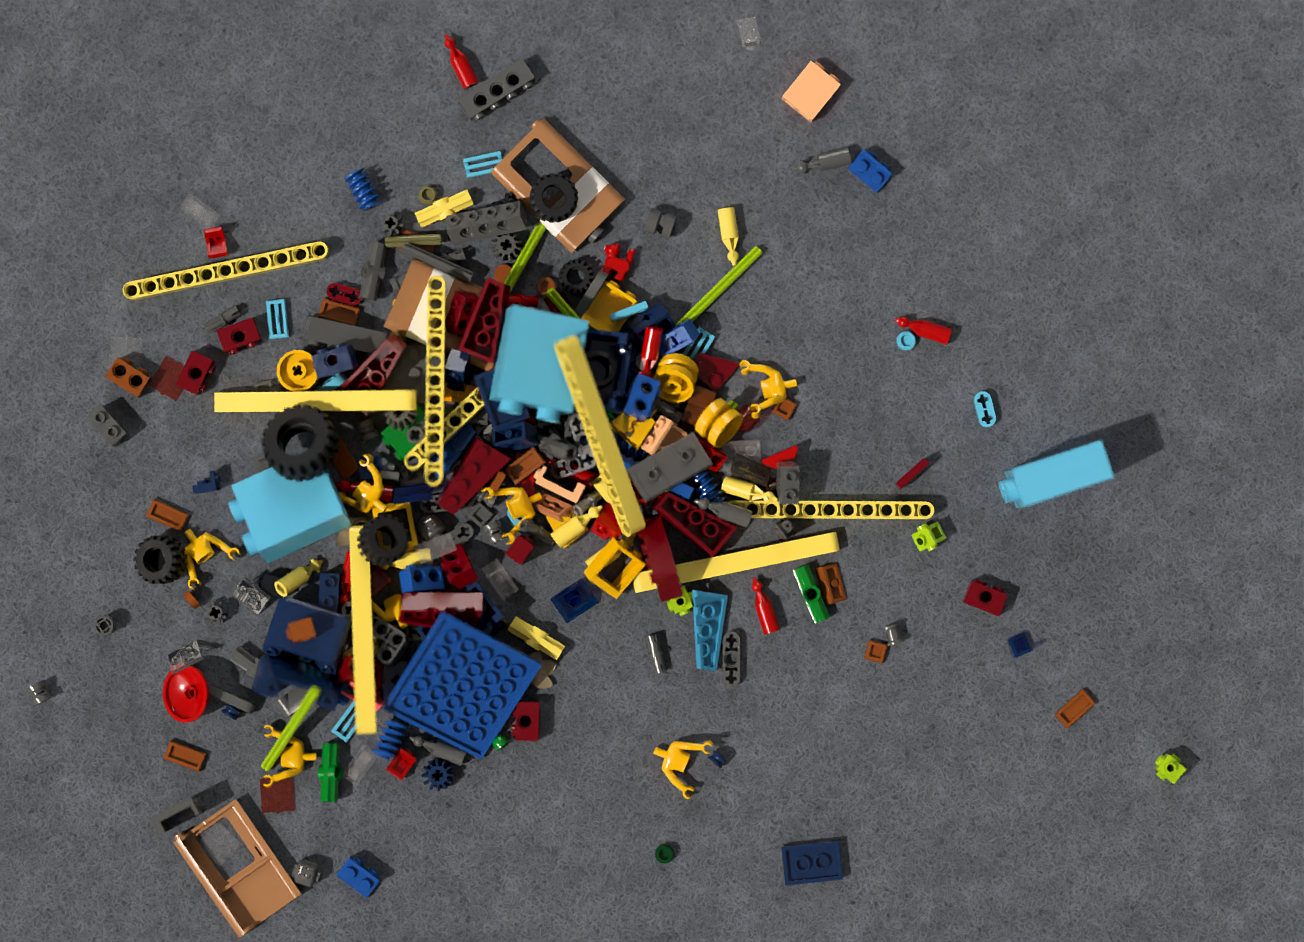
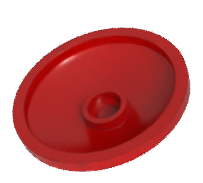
[163,665,209,723]

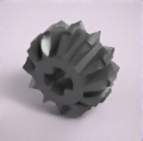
[490,233,522,262]
[384,410,418,432]

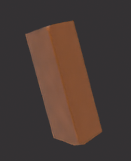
[334,437,361,480]
[815,563,847,605]

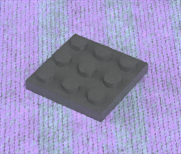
[386,345,441,403]

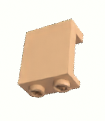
[782,61,841,123]
[640,415,688,455]
[534,466,586,504]

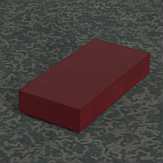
[895,458,930,490]

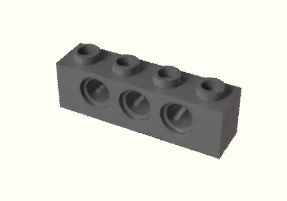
[458,58,535,121]
[446,201,527,245]

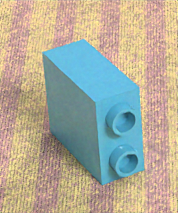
[489,305,589,423]
[998,440,1114,508]
[228,467,352,563]

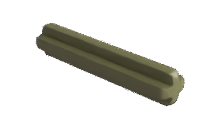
[385,234,442,247]

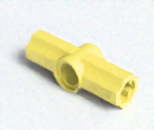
[415,190,474,228]
[508,616,565,660]

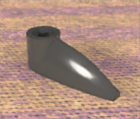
[406,404,453,445]
[275,687,309,718]

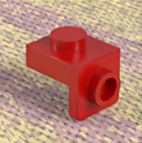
[204,227,228,259]
[385,749,417,781]

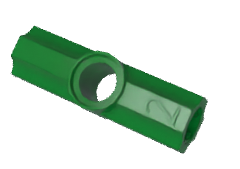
[793,564,830,624]
[317,743,343,802]

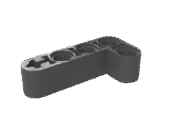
[342,601,409,668]

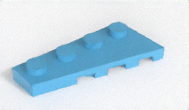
[692,590,728,671]

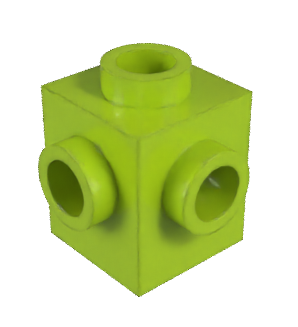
[911,521,946,552]
[666,585,693,616]
[1154,754,1186,784]

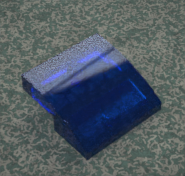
[393,484,433,505]

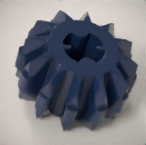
[421,758,455,791]

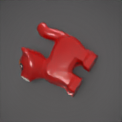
[602,243,636,282]

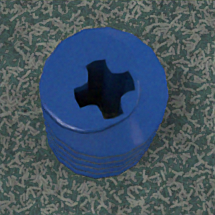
[345,168,382,211]
[613,432,647,462]
[690,470,725,513]
[372,718,409,761]

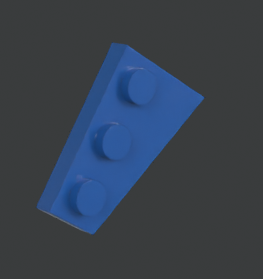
[422,421,477,480]

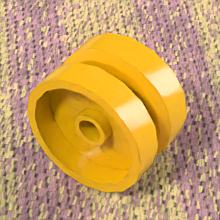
[277,350,320,392]
[653,353,699,403]
[695,398,743,448]

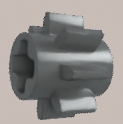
[380,212,405,236]
[204,601,228,624]

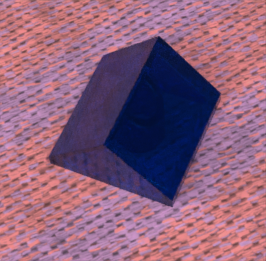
[550,577,599,623]

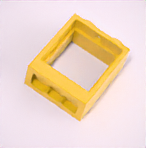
[372,500,419,551]
[584,537,646,599]

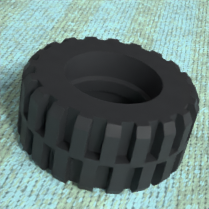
[262,404,340,482]

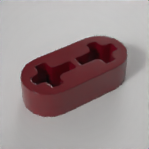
[326,283,362,306]

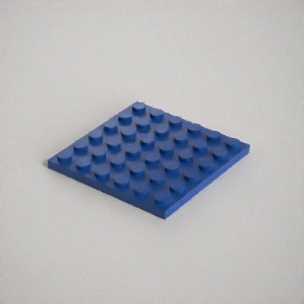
[382,611,542,760]

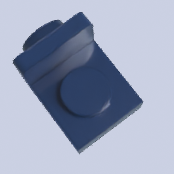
[192,471,221,494]

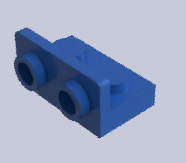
[848,150,892,193]
[336,856,381,898]

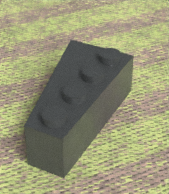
[302,316,386,357]

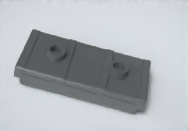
[626,432,712,503]

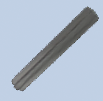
[402,242,474,282]

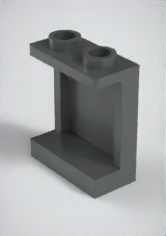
[150,795,205,836]

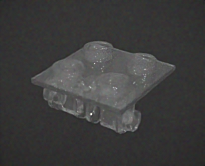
[722,439,761,477]

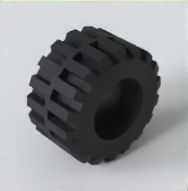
[529,173,578,223]
[357,515,410,566]
[133,536,187,584]

